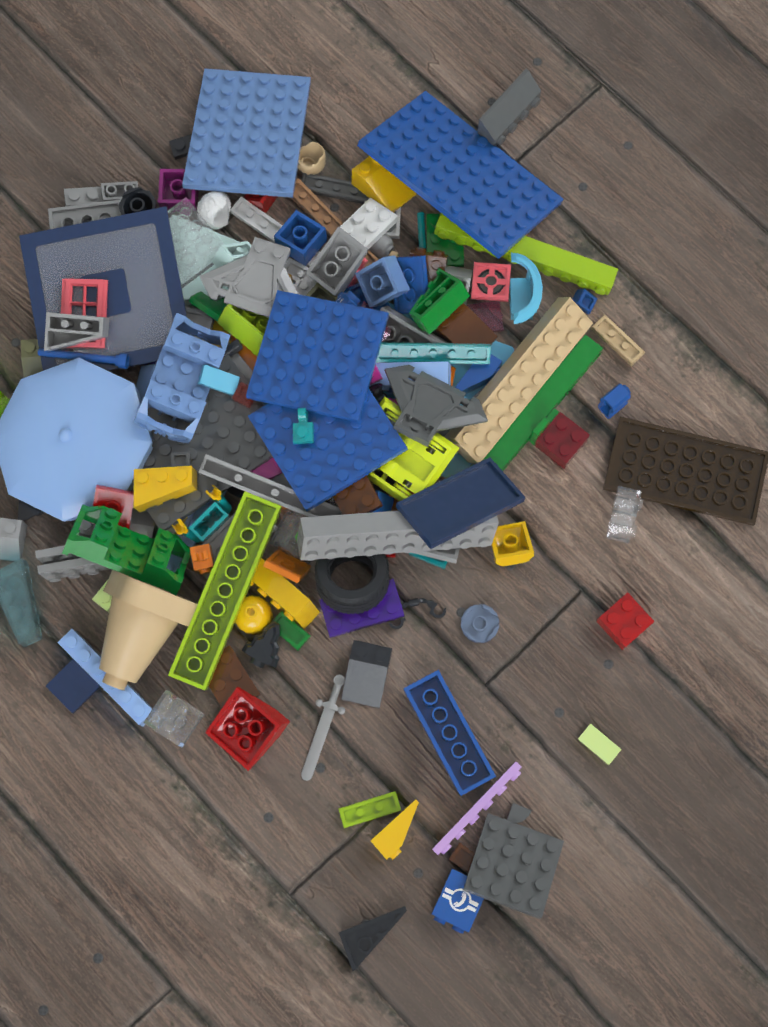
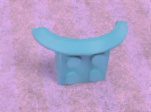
[509,253,543,324]

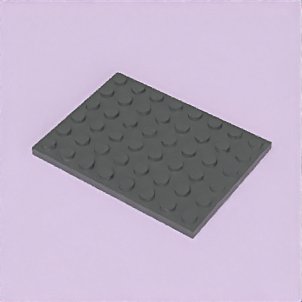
[133,354,273,530]

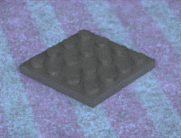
[463,813,564,919]

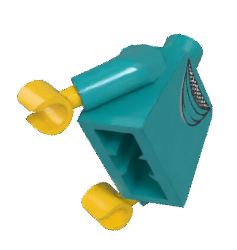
[172,485,232,543]

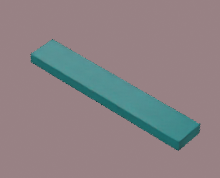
[376,342,491,364]

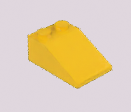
[351,156,416,213]
[371,800,419,860]

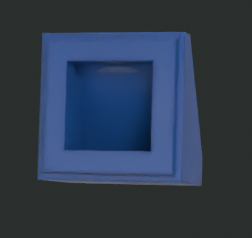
[572,288,598,314]

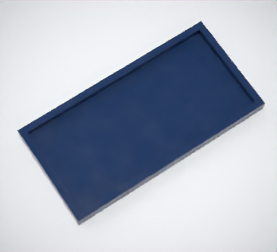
[396,457,525,549]

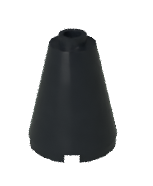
[119,187,156,215]

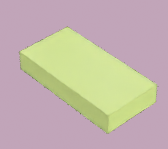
[578,724,622,765]

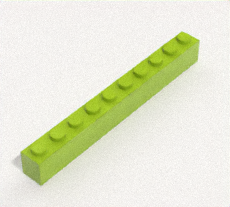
[434,213,618,295]

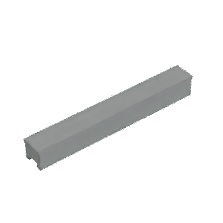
[199,454,342,517]

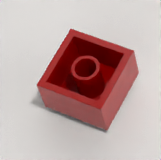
[596,592,655,650]

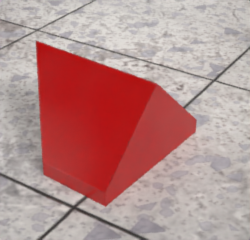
[243,194,278,213]

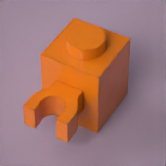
[190,543,214,574]

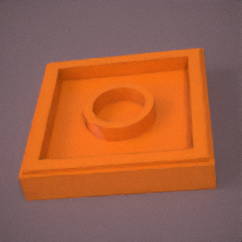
[263,549,312,583]

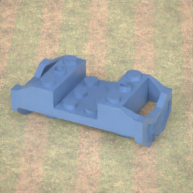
[134,313,231,444]

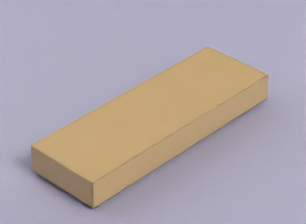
[591,315,645,367]

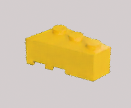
[134,466,197,513]

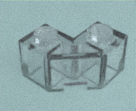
[606,486,643,544]

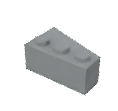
[44,312,109,351]

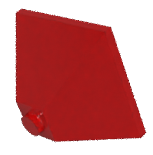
[205,687,290,771]

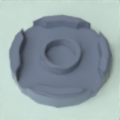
[461,604,499,643]

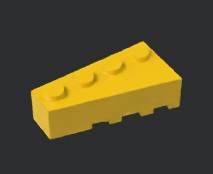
[250,558,320,629]

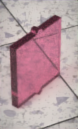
[467,301,504,332]

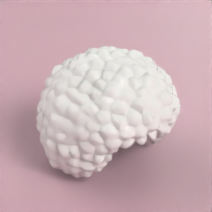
[197,191,231,230]

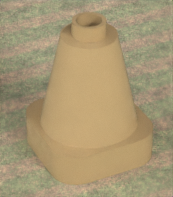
[99,570,198,690]

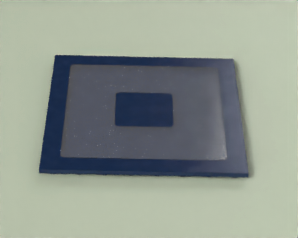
[19,206,190,371]

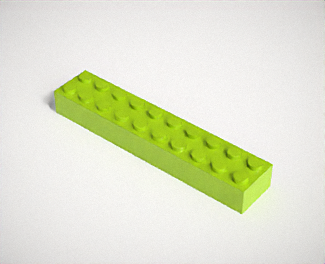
[168,491,282,690]

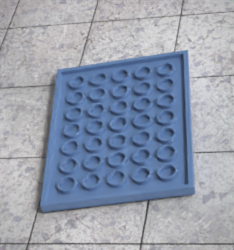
[182,69,311,198]

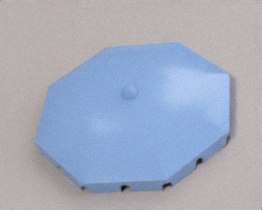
[0,358,154,522]

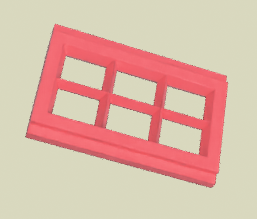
[61,279,108,349]

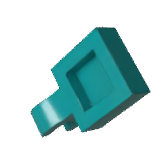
[293,408,314,444]

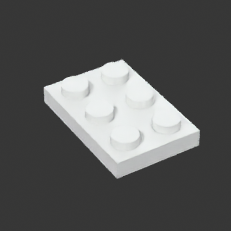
[340,198,399,249]

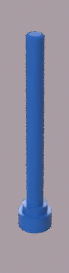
[38,348,130,369]

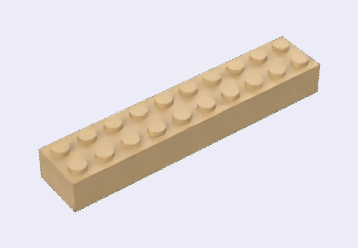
[445,297,593,464]

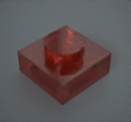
[232,382,254,409]

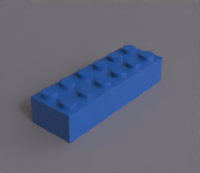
[403,670,496,796]

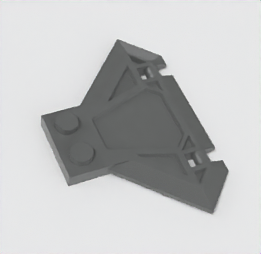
[384,365,488,447]

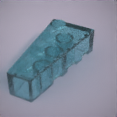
[0,558,42,647]

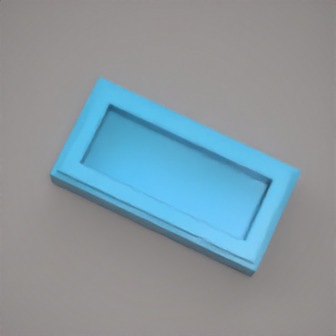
[198,365,240,396]

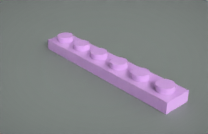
[432,762,521,855]

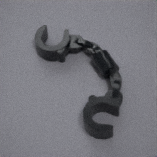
[389,598,446,630]

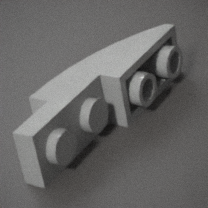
[64,181,138,206]

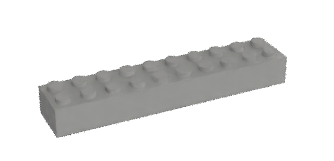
[297,511,499,561]

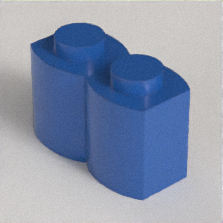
[598,383,631,419]

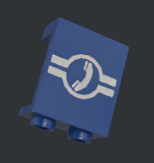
[431,868,484,934]

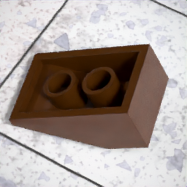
[432,303,498,345]

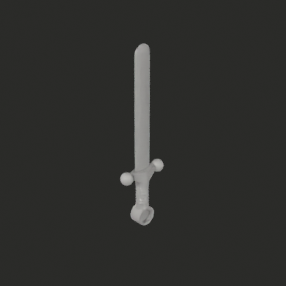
[301,674,345,781]

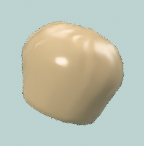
[298,142,326,175]

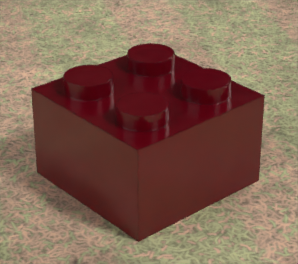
[534,412,590,469]

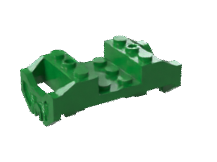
[62,505,191,596]

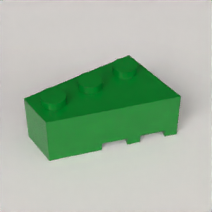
[409,268,470,334]

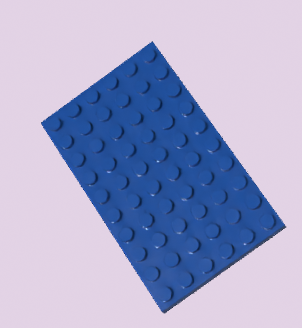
[357,91,564,259]

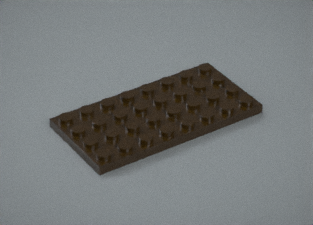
[603,416,768,526]

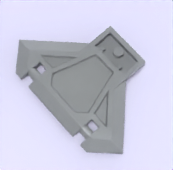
[200,237,298,317]

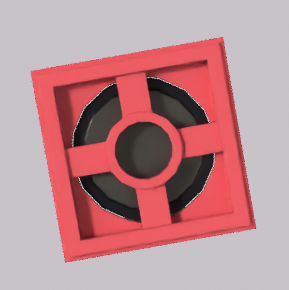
[471,262,511,302]

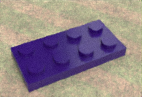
[319,579,405,638]

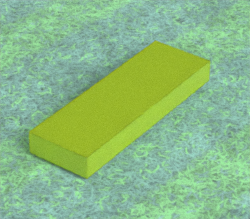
[338,791,401,828]

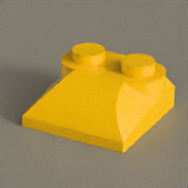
[491,521,534,566]

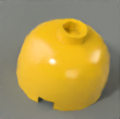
[235,595,273,635]

